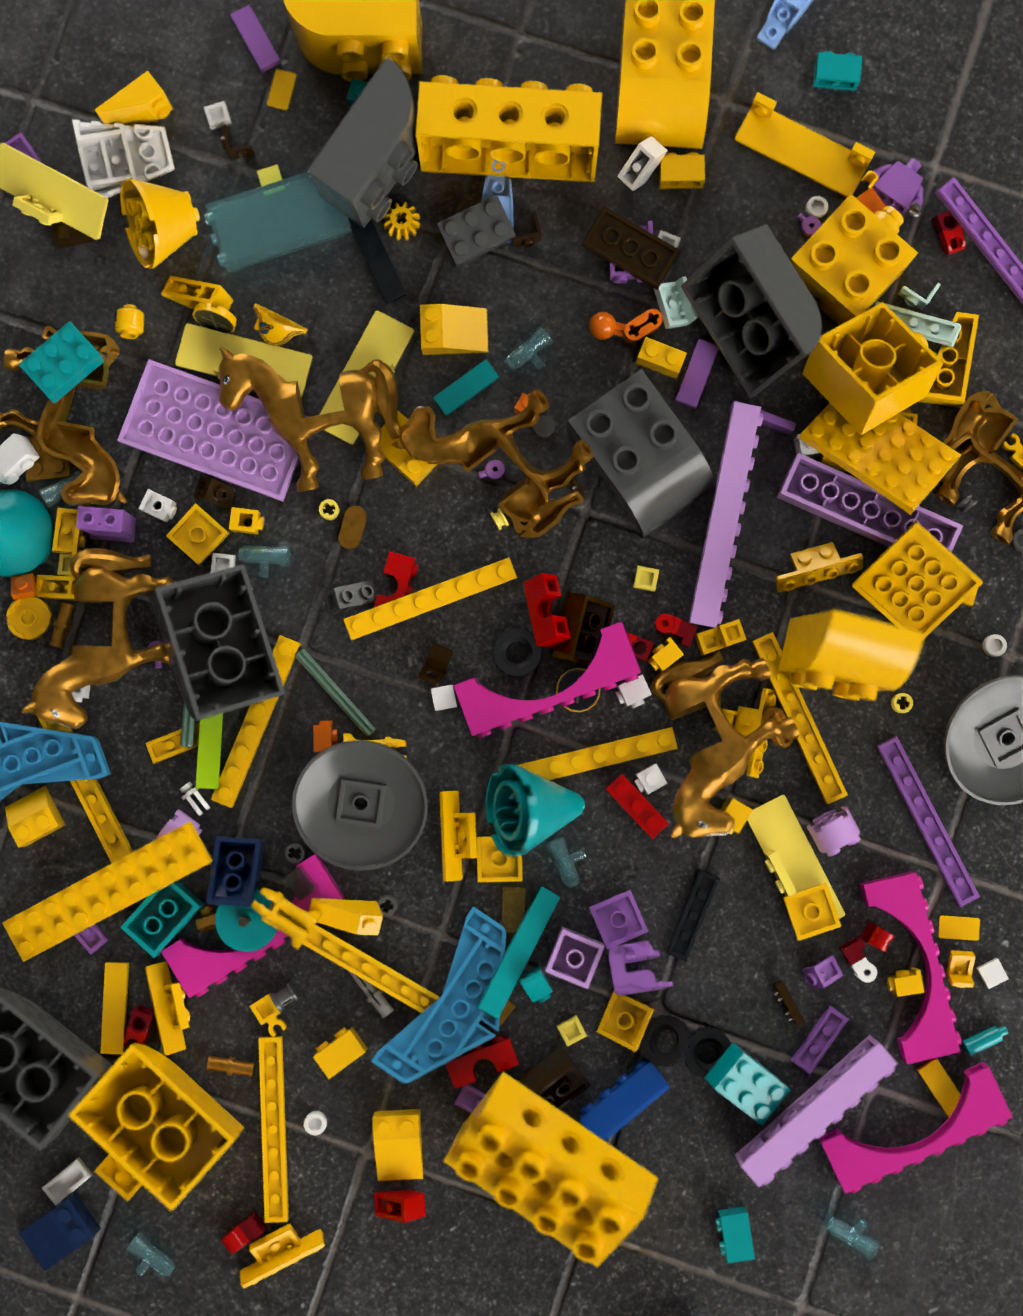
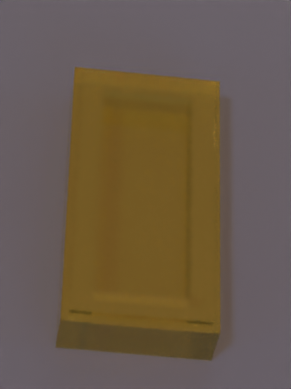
[502,886,525,933]

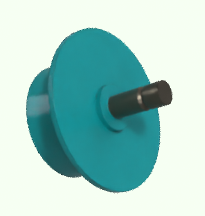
[215,889,277,952]

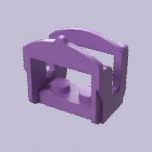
[609,941,673,996]

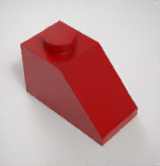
[374,1190,425,1223]

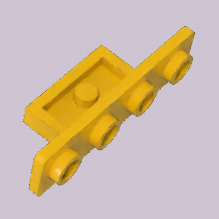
[52,504,91,576]
[776,542,863,592]
[734,688,776,778]
[440,791,477,882]
[145,961,190,1055]
[94,1145,143,1202]
[240,1223,325,1288]

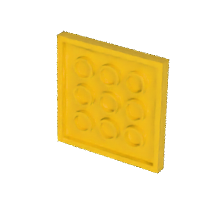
[852,521,983,638]

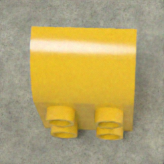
[283,0,422,82]
[615,0,715,149]
[778,610,925,701]
[68,1044,245,1211]

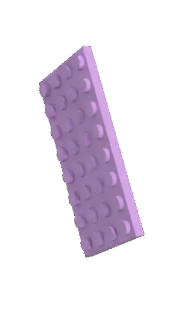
[117,359,308,502]

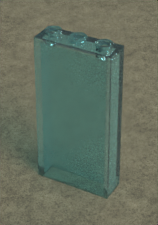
[204,172,352,273]

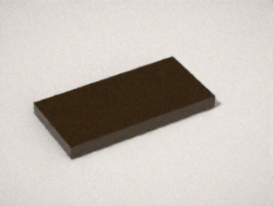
[581,206,680,290]

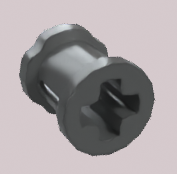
[270,982,300,1011]

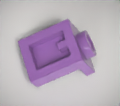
[802,955,844,990]

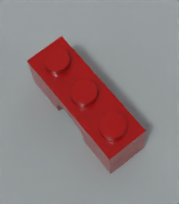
[374,551,419,624]
[523,573,571,647]
[605,774,669,839]
[445,1034,519,1089]

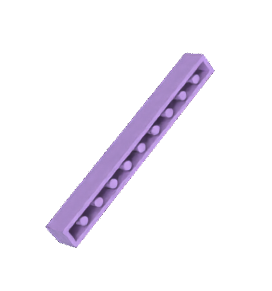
[688,402,764,628]

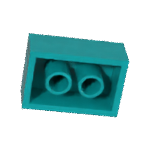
[18,321,105,404]
[120,880,205,958]
[705,1042,791,1126]

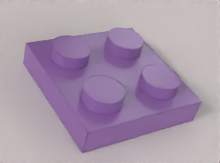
[589,889,648,949]

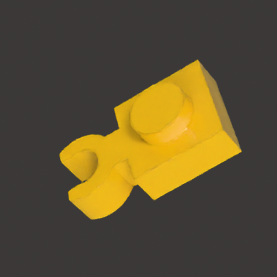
[1001,433,1023,471]
[250,993,287,1037]

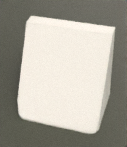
[431,685,457,711]

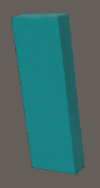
[433,360,499,417]

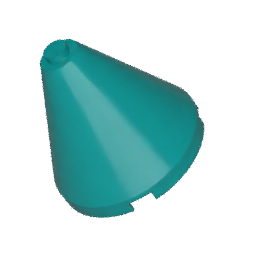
[0,489,55,578]
[486,764,585,857]

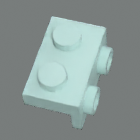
[654,277,698,329]

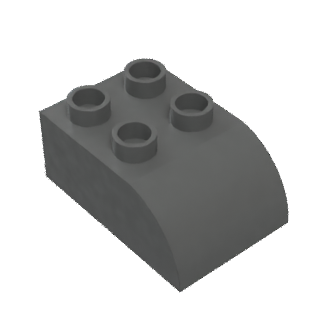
[308,56,418,228]
[680,224,821,399]
[567,369,715,538]
[150,564,286,721]
[0,988,113,1151]

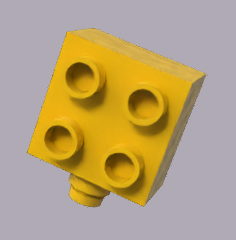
[790,194,918,326]
[802,302,944,435]

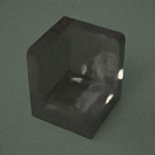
[281,865,318,900]

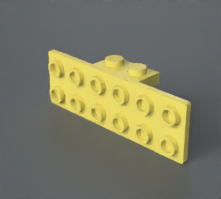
[0,143,109,240]
[319,310,414,445]
[175,323,313,397]
[747,795,845,919]

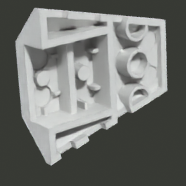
[72,119,174,198]

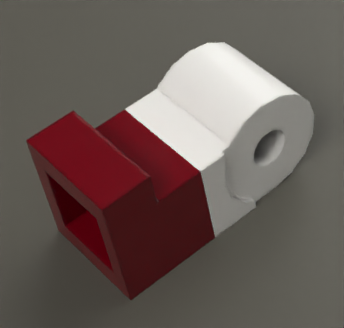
[838,936,877,982]

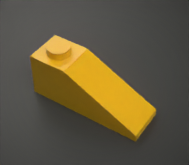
[161,276,234,311]
[35,575,102,603]
[308,898,383,935]

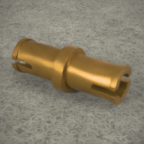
[49,602,75,649]
[207,1055,255,1077]

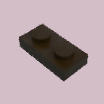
[52,223,100,248]
[772,979,806,1027]

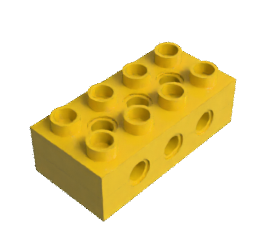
[416,75,602,182]
[443,1072,658,1267]

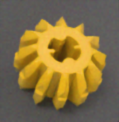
[383,202,420,241]

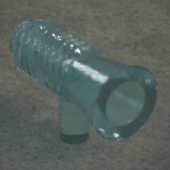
[505,326,554,370]
[39,470,83,508]
[239,545,291,578]
[544,835,586,888]
[826,1218,880,1261]
[125,1231,176,1277]

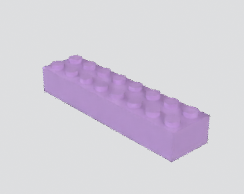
[776,453,963,552]
[735,1035,898,1187]

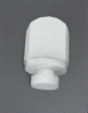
[179,782,210,816]

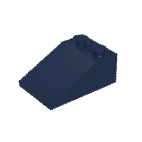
[206,836,265,907]
[19,1192,101,1271]

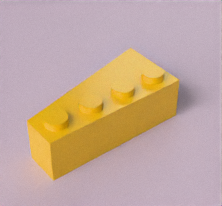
[918,312,979,408]

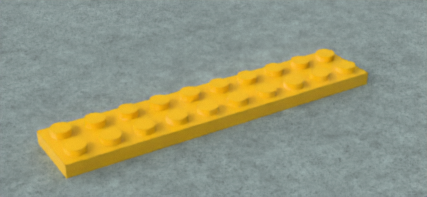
[2,821,212,962]

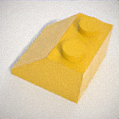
[5,786,66,848]

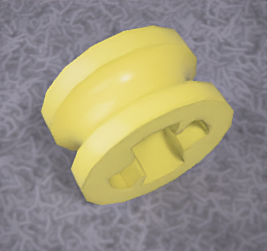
[319,499,340,520]
[490,508,509,531]
[891,693,913,713]

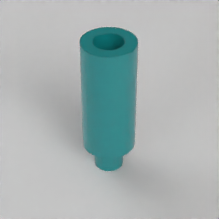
[962,1026,1009,1056]

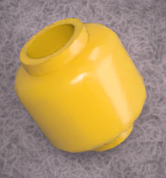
[115,304,144,339]

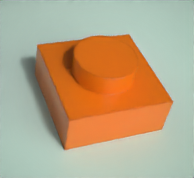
[11,573,36,600]

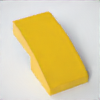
[694,619,747,656]

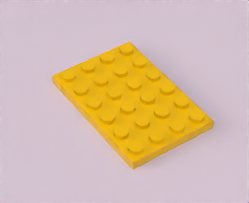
[799,403,961,515]

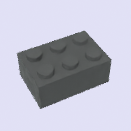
[437,194,516,267]

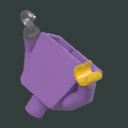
[861,158,924,218]

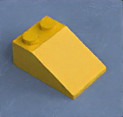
[95,71,173,126]
[420,304,488,355]
[380,410,437,487]
[372,1109,423,1181]

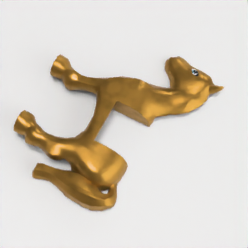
[0,326,127,505]
[219,347,401,492]
[392,389,594,538]
[936,391,1023,545]
[21,548,174,729]
[650,650,799,838]

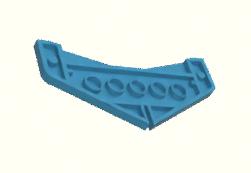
[0,722,111,801]
[371,907,506,1083]

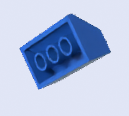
[579,1058,670,1141]

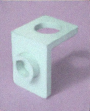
[898,283,941,310]

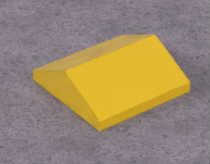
[597,991,654,1052]

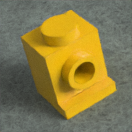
[229,507,264,535]
[648,637,684,671]
[886,967,924,997]

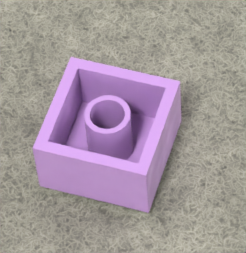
[545,926,605,989]

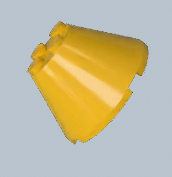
[120,178,200,269]

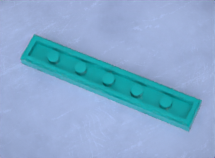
[477,886,560,1019]

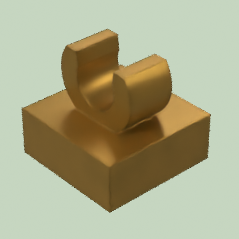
[195,905,216,933]

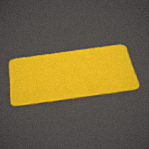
[267,69,297,110]
[939,916,980,941]

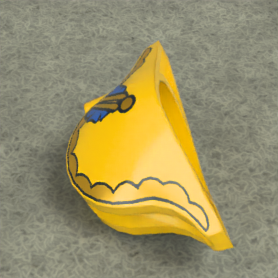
[253,304,308,346]

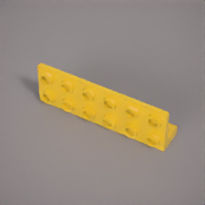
[735,92,875,198]

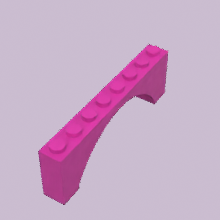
[454,622,642,738]
[161,854,346,998]
[859,871,962,1064]
[819,1062,1013,1194]

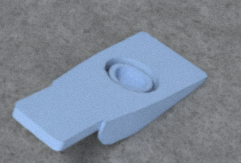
[757,0,813,49]
[482,160,513,243]

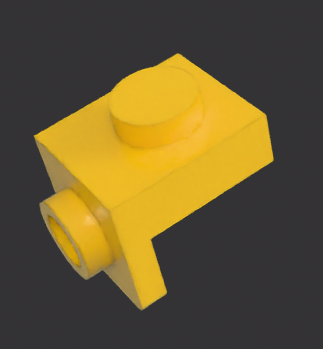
[946,950,975,988]

